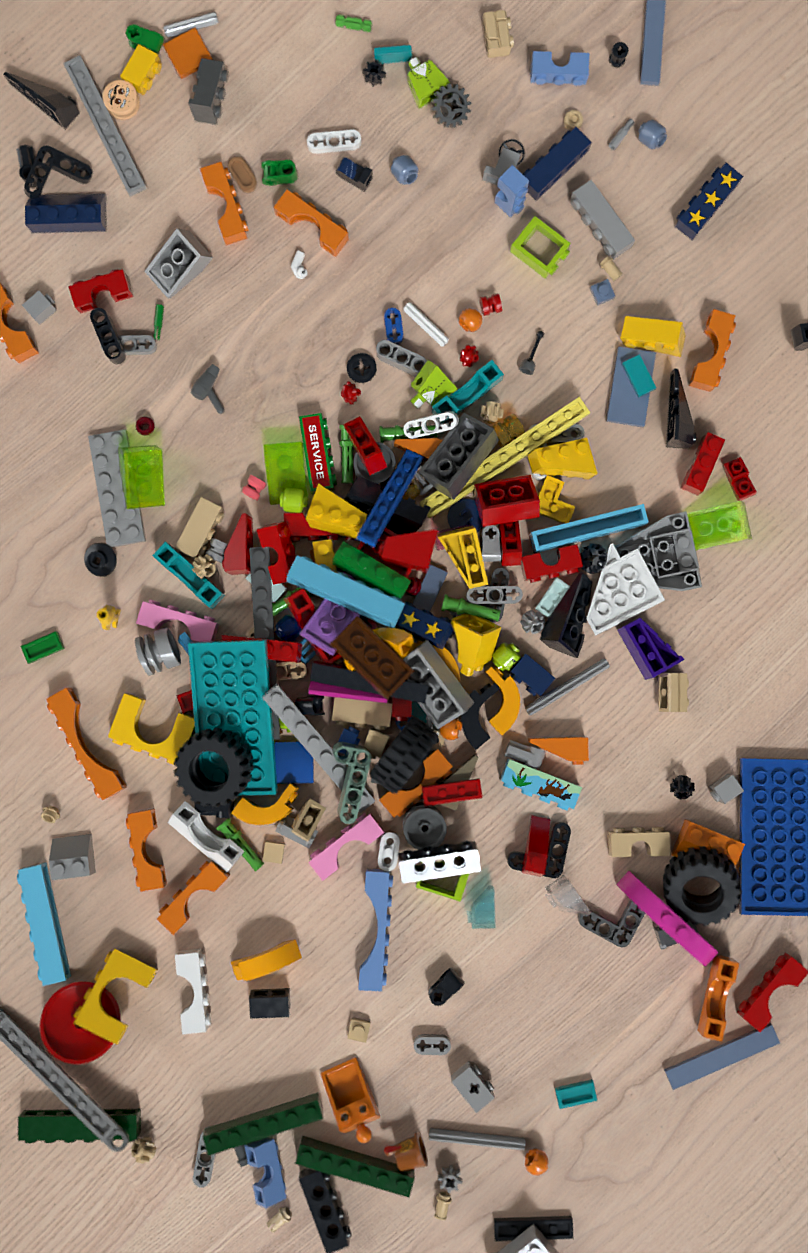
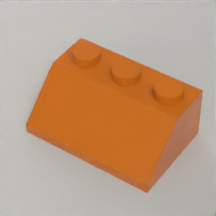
[671,819,745,865]

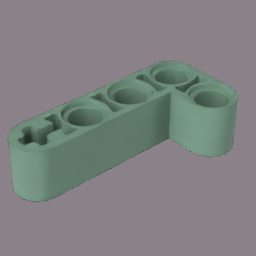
[332,742,371,824]

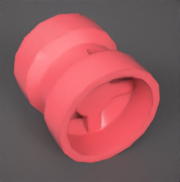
[241,475,267,501]

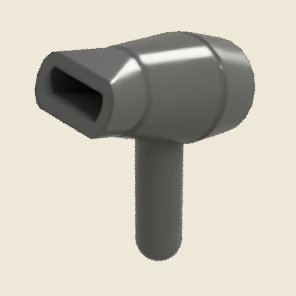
[190,364,224,414]

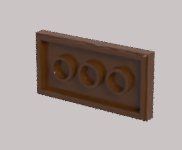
[329,616,414,700]

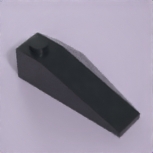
[3,72,80,130]
[666,368,696,449]
[540,572,592,658]

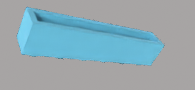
[529,504,649,553]
[287,556,405,628]
[17,862,71,986]

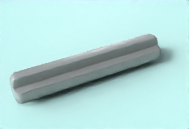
[164,12,218,37]

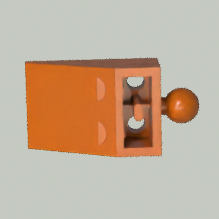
[320,1057,381,1143]

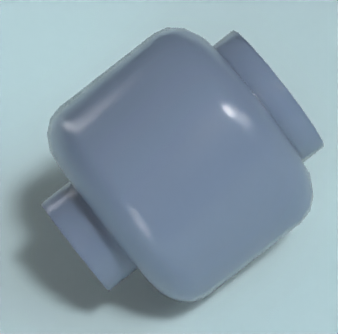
[639,120,667,150]
[391,155,418,185]

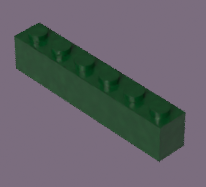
[203,1092,324,1156]
[18,1108,141,1144]
[295,1136,415,1198]

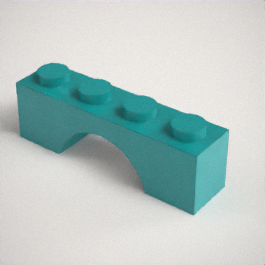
[432,360,504,424]
[152,542,225,609]

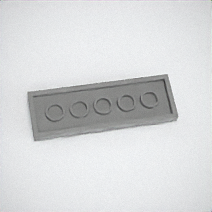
[88,429,146,548]

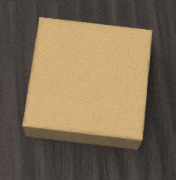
[263,841,285,864]

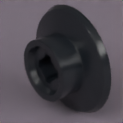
[84,543,117,577]

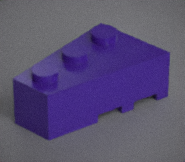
[617,618,685,680]

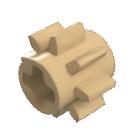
[480,402,504,424]
[192,554,217,579]
[131,1136,156,1164]

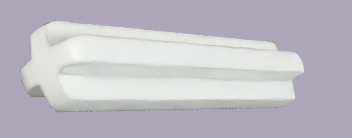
[404,302,449,347]

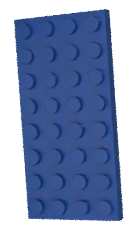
[739,758,808,916]

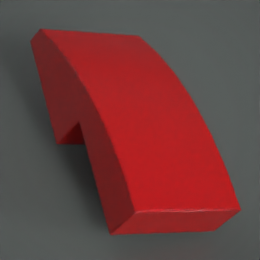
[723,457,757,502]

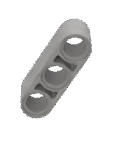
[376,340,427,377]

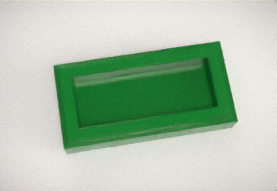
[20,631,65,664]

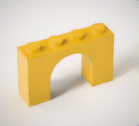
[108,693,195,765]
[74,948,158,1044]

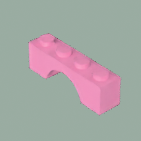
[136,599,219,642]
[308,812,385,881]

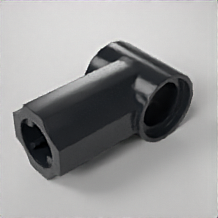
[17,145,40,188]
[195,800,234,818]

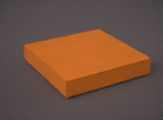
[162,28,213,79]

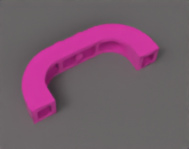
[616,871,719,967]

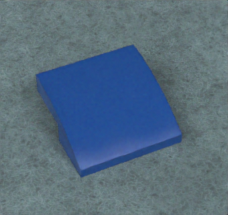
[275,742,314,784]

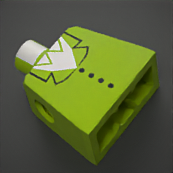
[407,57,450,109]
[410,360,458,409]

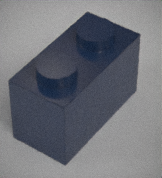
[509,654,555,696]

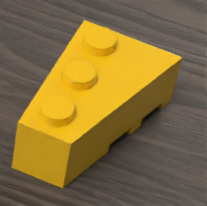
[621,316,686,357]
[527,438,598,480]
[306,483,368,539]
[437,525,488,589]

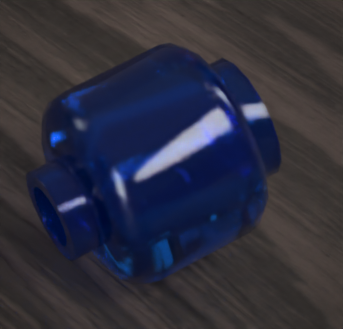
[274,614,302,642]

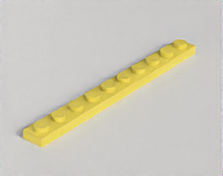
[419,397,590,519]

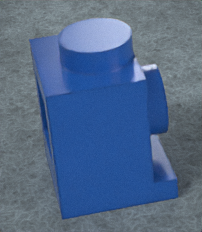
[338,726,361,754]

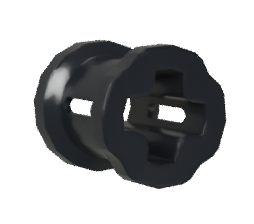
[609,42,629,68]

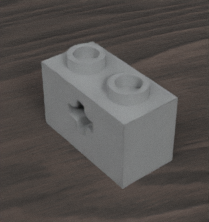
[451,1061,495,1113]

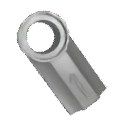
[504,740,546,770]

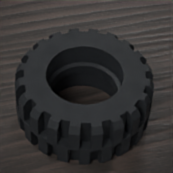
[370,717,439,794]
[174,728,254,807]
[663,846,742,926]

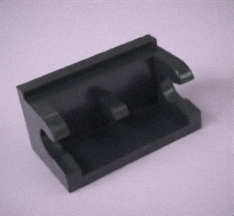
[249,988,290,1019]

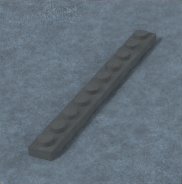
[249,547,281,740]

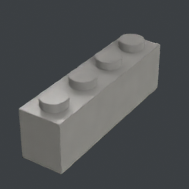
[570,180,635,260]

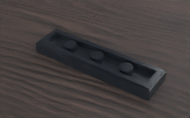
[494,1216,574,1241]

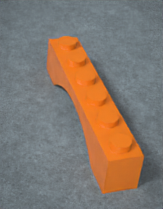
[46,687,127,800]

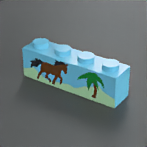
[500,758,582,811]

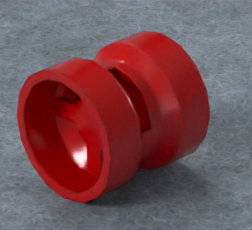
[479,293,502,316]

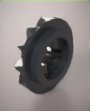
[347,353,377,384]
[580,543,607,574]

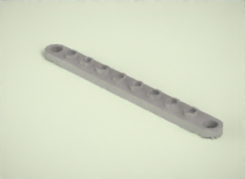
[0,1008,129,1152]

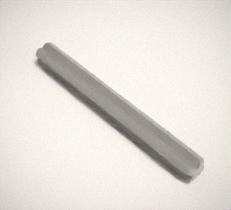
[525,659,610,715]
[429,1128,526,1150]

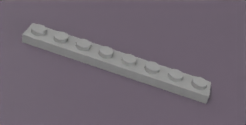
[63,55,147,197]
[262,684,375,813]

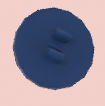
[447,499,483,533]

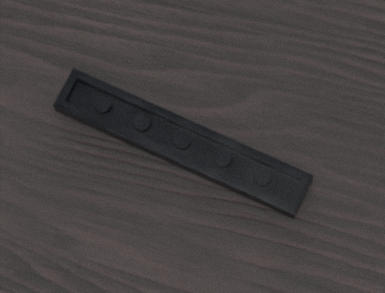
[310,661,429,703]

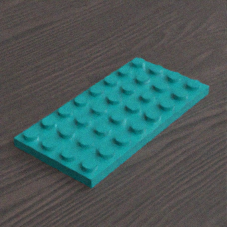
[188,640,278,795]

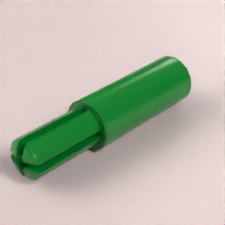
[153,305,164,340]

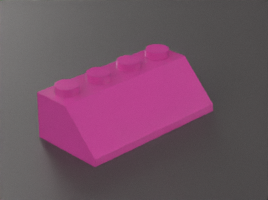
[308,681,388,703]

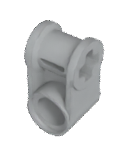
[481,525,501,562]

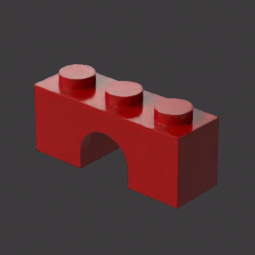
[68,269,134,313]
[681,432,726,496]
[256,521,296,585]
[521,544,583,583]

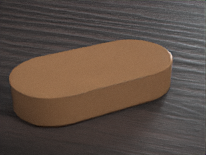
[228,157,257,193]

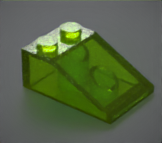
[264,441,308,505]
[118,445,165,509]
[687,501,752,551]

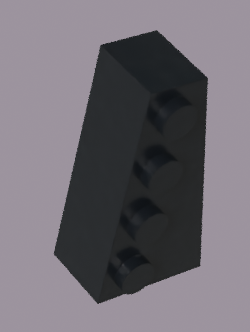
[344,476,431,535]

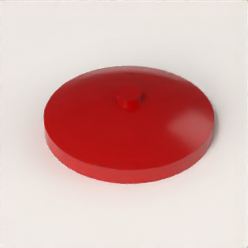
[40,981,121,1064]

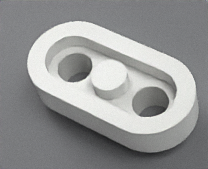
[378,832,400,871]

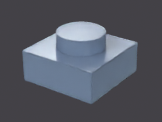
[590,279,615,305]

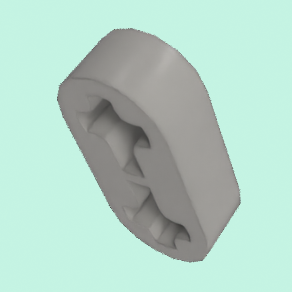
[414,1034,451,1055]

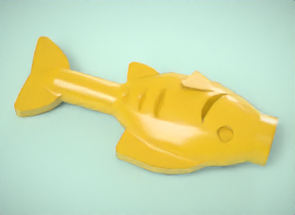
[96,605,121,630]

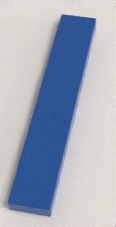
[356,449,424,547]

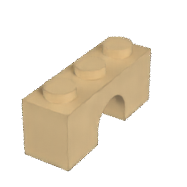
[608,827,671,857]

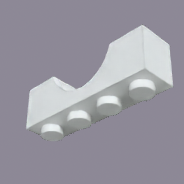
[168,801,244,873]
[175,948,211,1035]

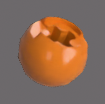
[459,308,483,332]
[440,718,462,740]
[525,1148,548,1176]

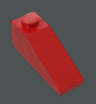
[343,416,387,475]
[222,513,253,575]
[499,521,522,566]
[522,815,551,877]

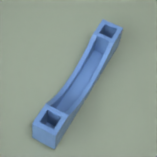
[358,869,393,992]

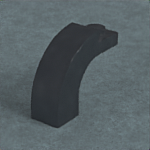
[461,683,500,750]

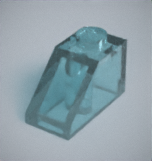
[467,885,496,929]

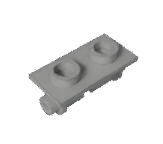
[275,816,318,849]

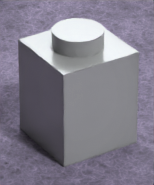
[22,291,57,325]
[709,774,744,804]

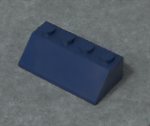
[25,193,107,233]

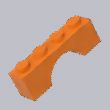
[200,162,249,245]
[274,190,349,257]
[0,283,39,363]
[689,309,736,392]
[379,749,453,817]
[126,808,167,892]
[157,861,230,935]
[697,955,739,1042]

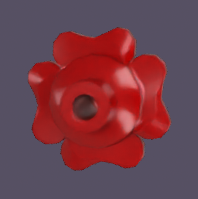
[460,345,479,367]
[341,381,361,405]

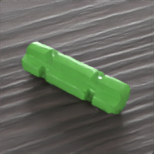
[336,15,372,32]

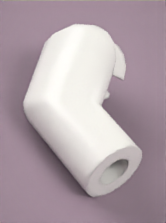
[291,251,307,279]

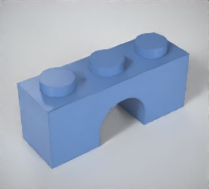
[531,51,589,86]
[495,165,529,218]
[244,1137,286,1208]

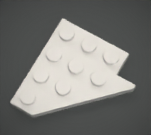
[586,543,665,636]

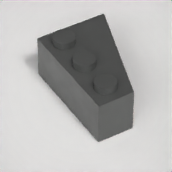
[188,58,228,125]

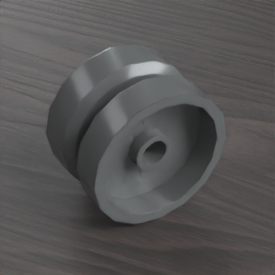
[353,442,396,487]
[403,803,446,850]

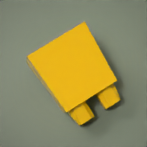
[451,613,501,676]

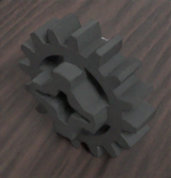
[430,84,472,128]

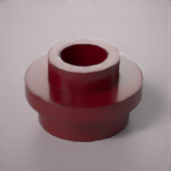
[135,416,155,436]
[406,577,421,596]

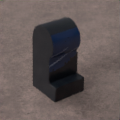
[335,157,373,192]

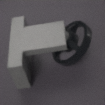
[483,139,525,186]

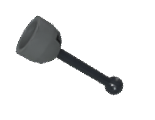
[519,331,544,375]

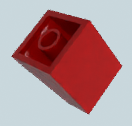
[379,529,438,573]

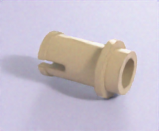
[600,256,623,282]
[434,1191,452,1221]
[267,1206,292,1233]

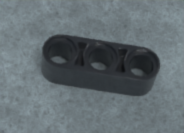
[90,308,126,365]

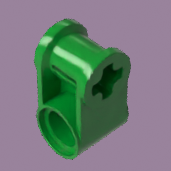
[126,24,164,55]
[261,160,298,186]

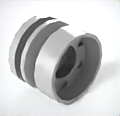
[135,627,181,676]

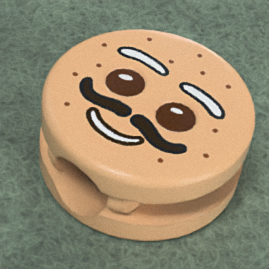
[103,80,140,120]

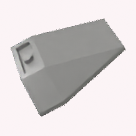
[615,512,702,591]

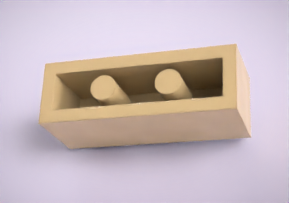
[175,497,225,559]
[332,697,392,730]

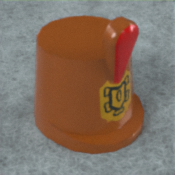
[384,1132,428,1171]

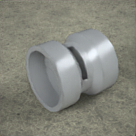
[205,538,228,563]

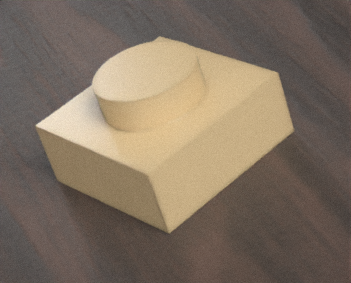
[347,1018,371,1043]

